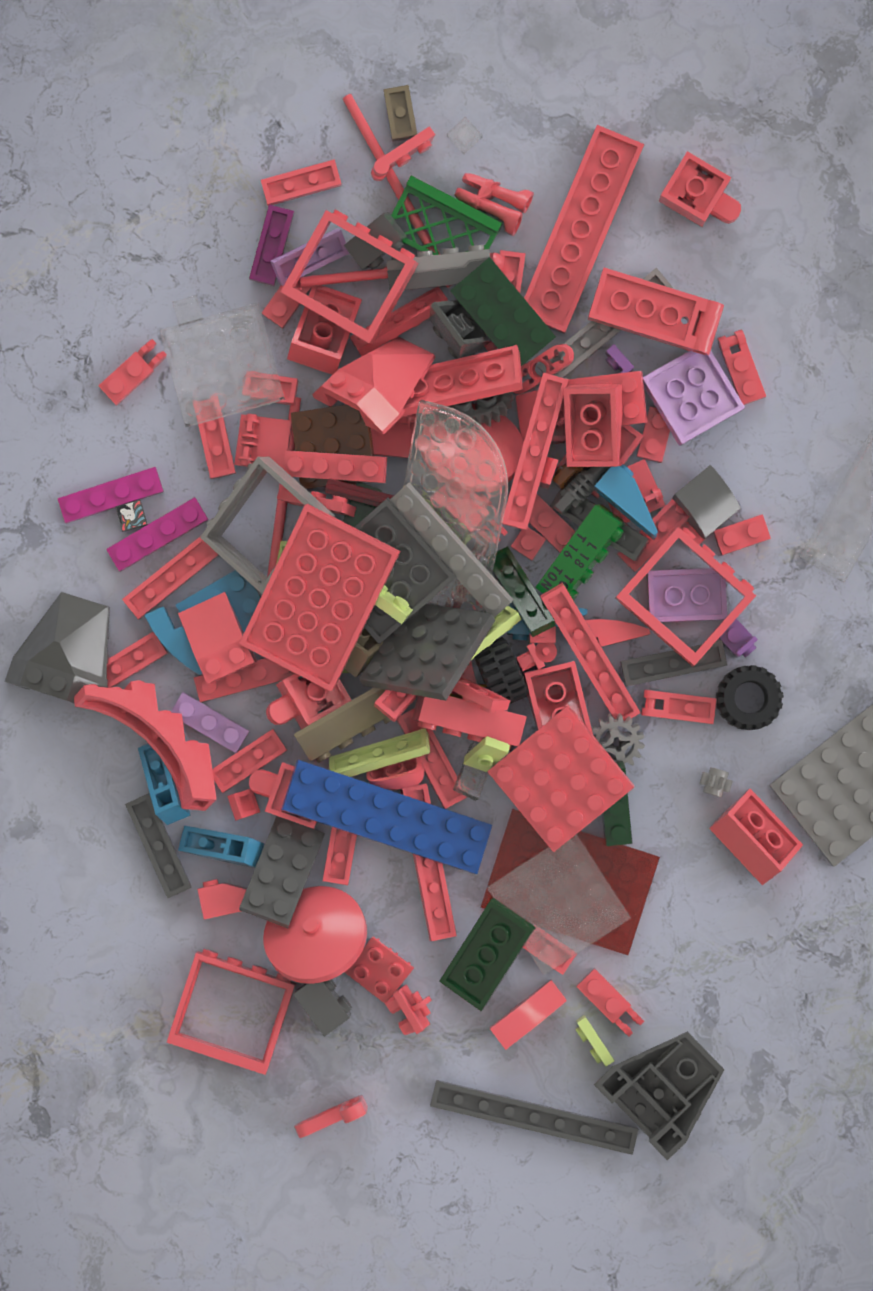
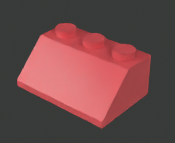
[709,788,803,885]

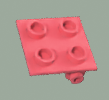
[371,413,417,458]
[234,414,292,468]
[608,459,666,523]
[345,936,414,1004]

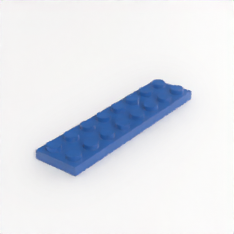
[281,760,492,874]

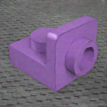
[605,344,634,373]
[719,618,758,658]

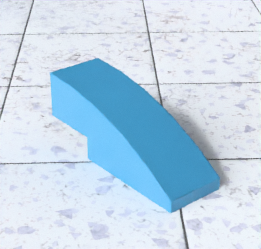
[145,607,203,675]

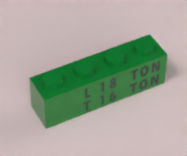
[535,504,625,601]

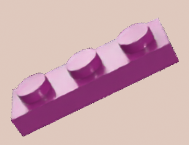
[249,205,294,286]

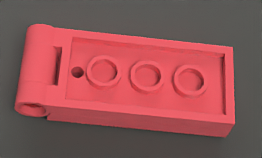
[587,267,724,355]

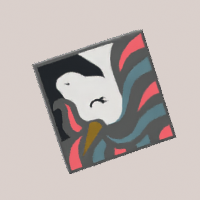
[116,500,148,532]

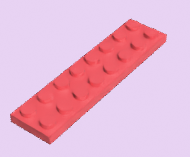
[524,125,644,334]

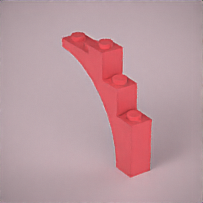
[74,680,216,811]

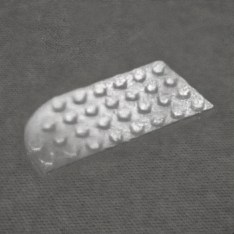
[403,400,508,613]

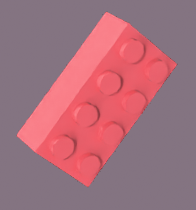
[412,696,527,750]

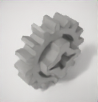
[591,713,645,766]

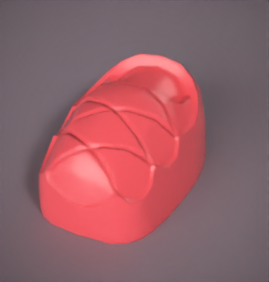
[366,757,424,790]

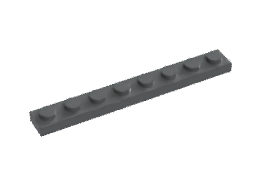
[430,1080,639,1155]

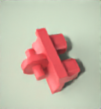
[515,643,557,672]
[386,984,432,1035]

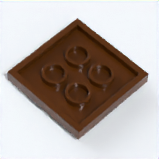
[291,405,374,489]

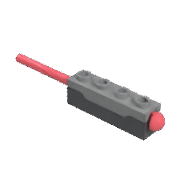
[300,245,504,290]

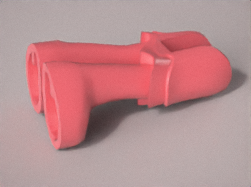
[455,173,534,236]

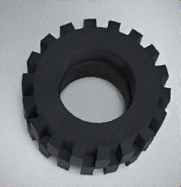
[474,637,528,704]
[716,665,784,730]

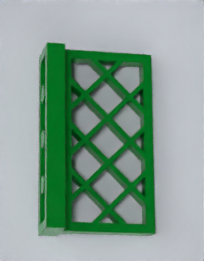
[391,175,502,255]

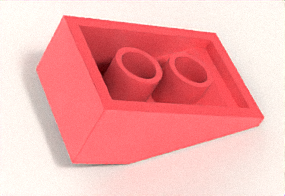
[287,285,362,375]
[564,384,622,467]
[178,592,257,684]
[523,661,593,735]

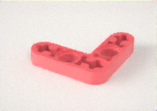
[485,339,574,394]
[294,1095,368,1138]

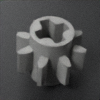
[699,767,733,797]

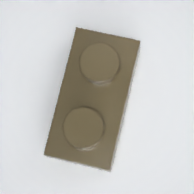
[383,85,417,141]

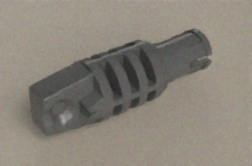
[555,467,611,515]

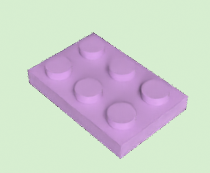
[647,568,727,622]

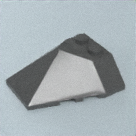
[4,592,110,704]
[594,1031,724,1160]

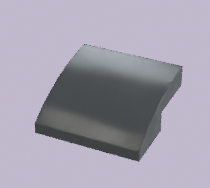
[672,465,741,539]

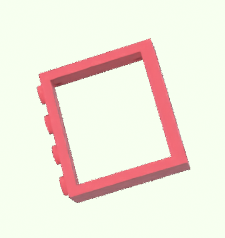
[280,209,419,345]
[615,527,756,666]
[166,949,296,1075]

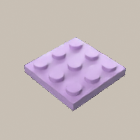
[643,351,745,446]

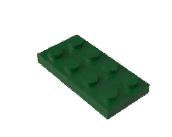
[450,257,556,366]
[439,898,536,1011]

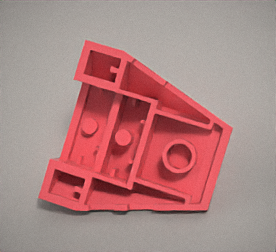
[312,337,435,435]

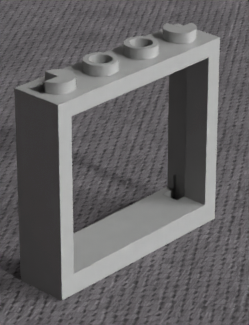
[200,457,335,594]

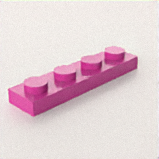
[57,467,164,524]
[106,497,209,572]

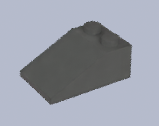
[430,300,491,359]

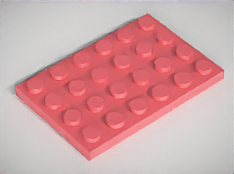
[239,504,401,692]

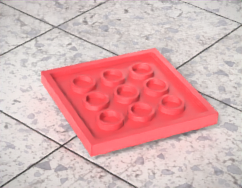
[487,705,635,852]

